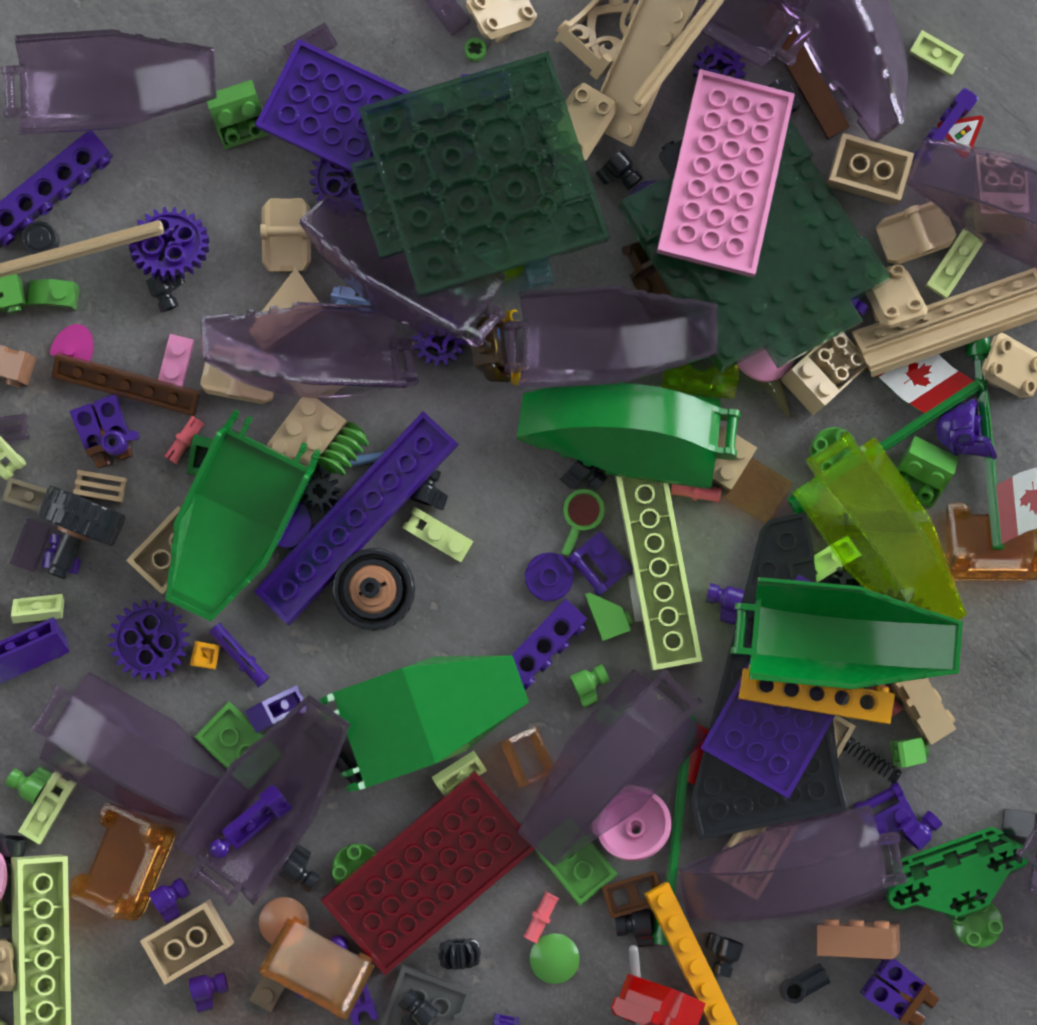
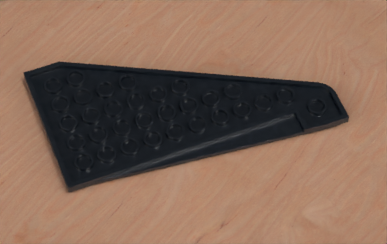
[691,512,847,840]

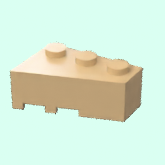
[248,268,326,353]
[889,678,956,745]

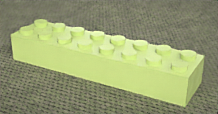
[615,476,702,670]
[11,854,71,1025]

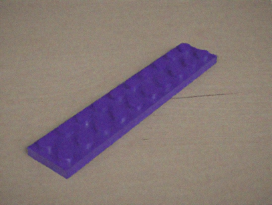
[254,411,459,626]

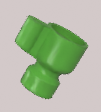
[570,664,610,708]
[5,766,53,805]

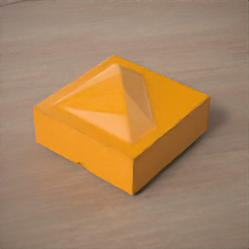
[190,641,220,670]

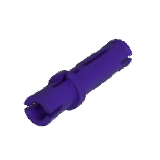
[209,623,270,688]

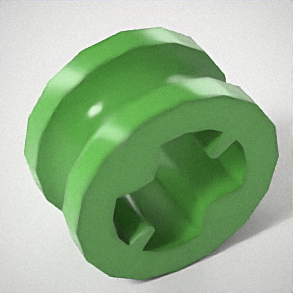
[464,38,486,62]

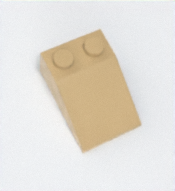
[712,426,757,492]

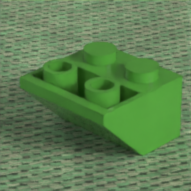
[206,80,270,150]
[888,436,959,508]

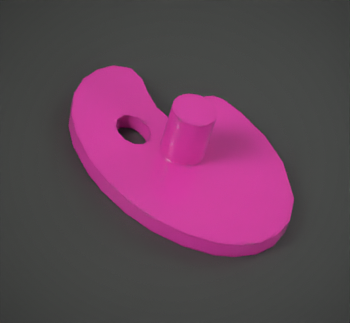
[50,324,94,361]

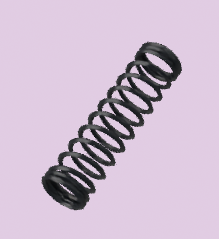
[843,736,902,784]

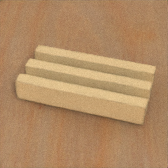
[73,470,127,503]

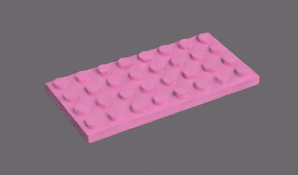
[656,69,795,278]

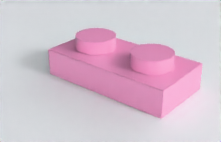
[158,334,195,386]

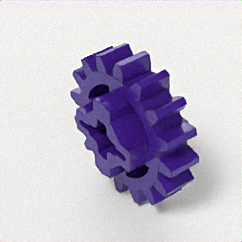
[693,42,746,79]
[412,313,466,368]

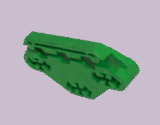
[884,827,1029,920]

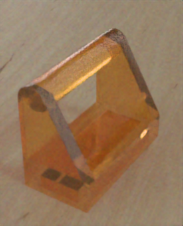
[500,726,556,788]

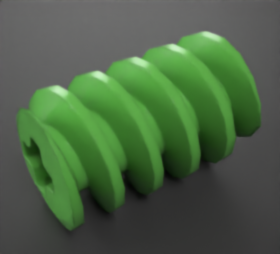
[318,422,369,476]

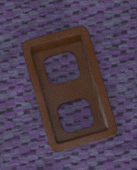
[602,871,660,918]

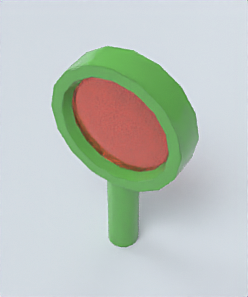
[561,489,605,557]

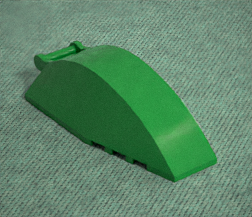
[516,382,741,489]
[731,577,963,689]

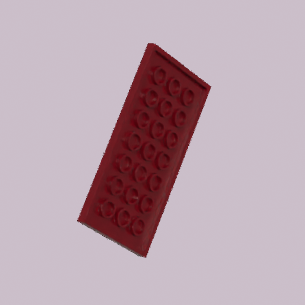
[321,770,538,975]

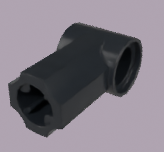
[779,963,831,1004]

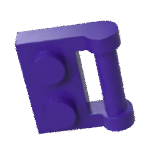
[567,531,632,597]
[853,782,918,844]

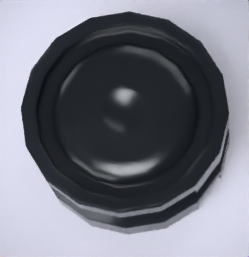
[21,221,60,254]

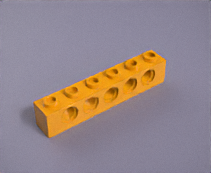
[738,665,895,725]

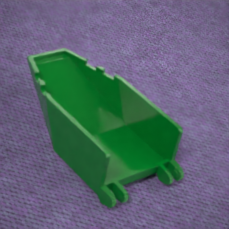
[165,409,321,622]
[315,655,529,792]

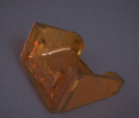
[946,502,1037,580]
[68,802,175,921]
[257,916,375,1021]

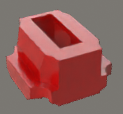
[611,974,706,1025]

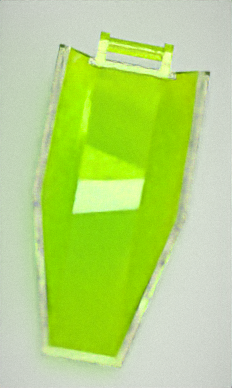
[793,431,967,620]

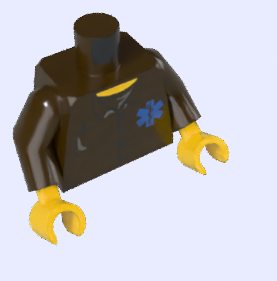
[470,309,528,386]

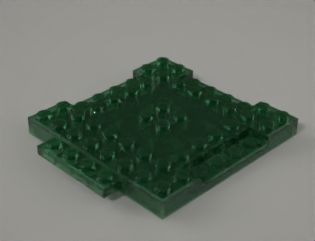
[350,51,610,299]
[619,118,891,373]

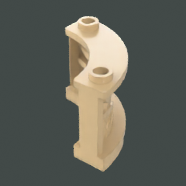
[554,0,637,80]

